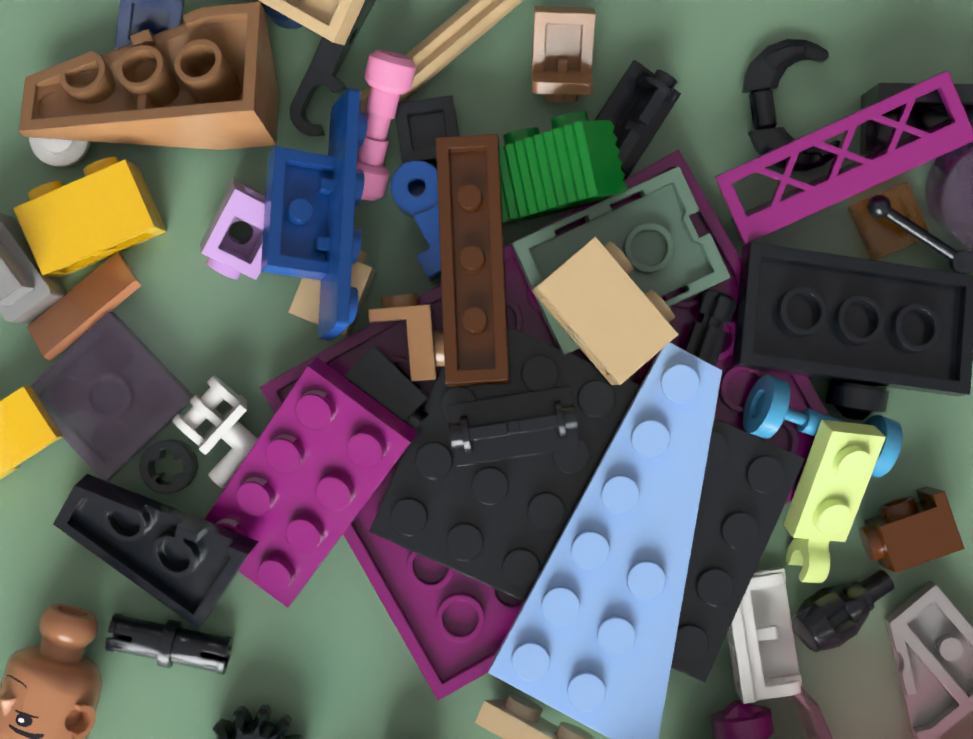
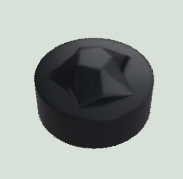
[825,380,889,420]

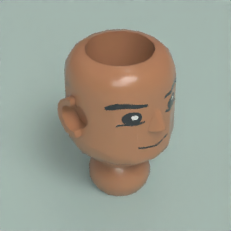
[0,604,103,739]

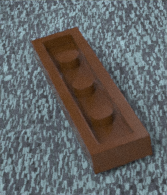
[436,134,510,387]

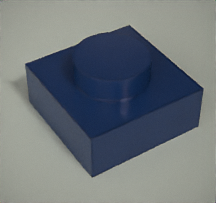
[114,0,185,49]

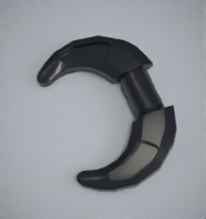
[742,39,840,172]

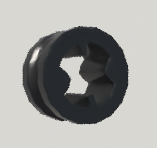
[139,439,199,494]

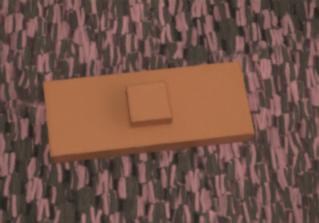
[26,252,142,362]

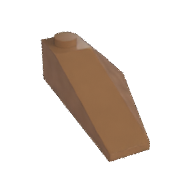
[19,2,279,150]

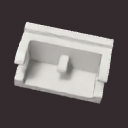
[727,567,803,704]

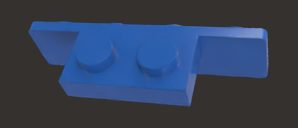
[261,88,367,340]

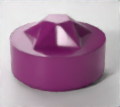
[711,700,774,739]

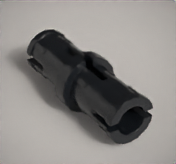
[105,613,233,675]

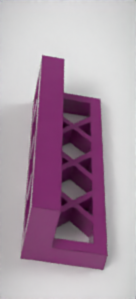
[714,71,973,244]

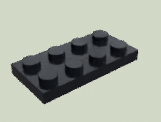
[732,242,973,397]

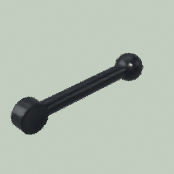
[867,194,973,274]

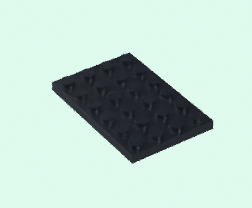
[369,326,805,683]

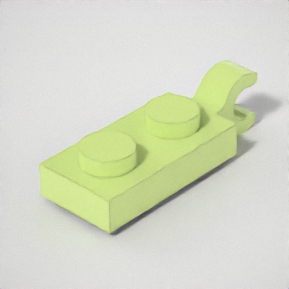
[783,420,886,583]

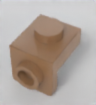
[531,6,596,103]
[368,294,445,381]

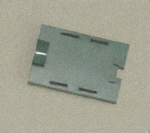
[510,166,731,356]

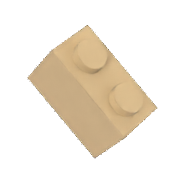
[531,237,679,385]

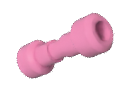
[357,49,417,201]

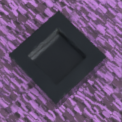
[395,95,459,164]

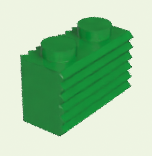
[500,111,627,223]

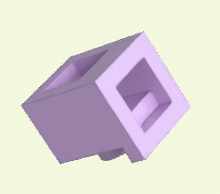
[200,178,266,280]

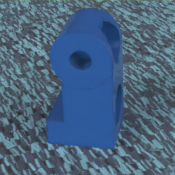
[390,160,441,282]

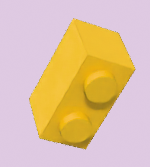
[13,157,167,279]

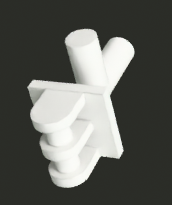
[172,375,258,489]

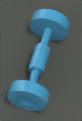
[743,375,903,477]

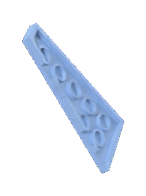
[488,343,722,739]

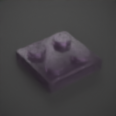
[31,312,194,481]

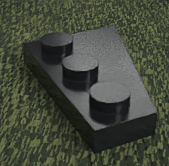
[53,474,259,629]

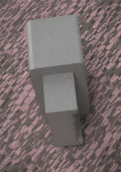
[0,213,67,323]

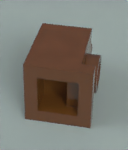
[859,486,965,573]

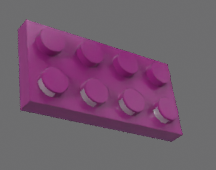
[204,357,418,608]

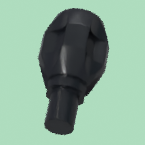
[792,570,895,652]

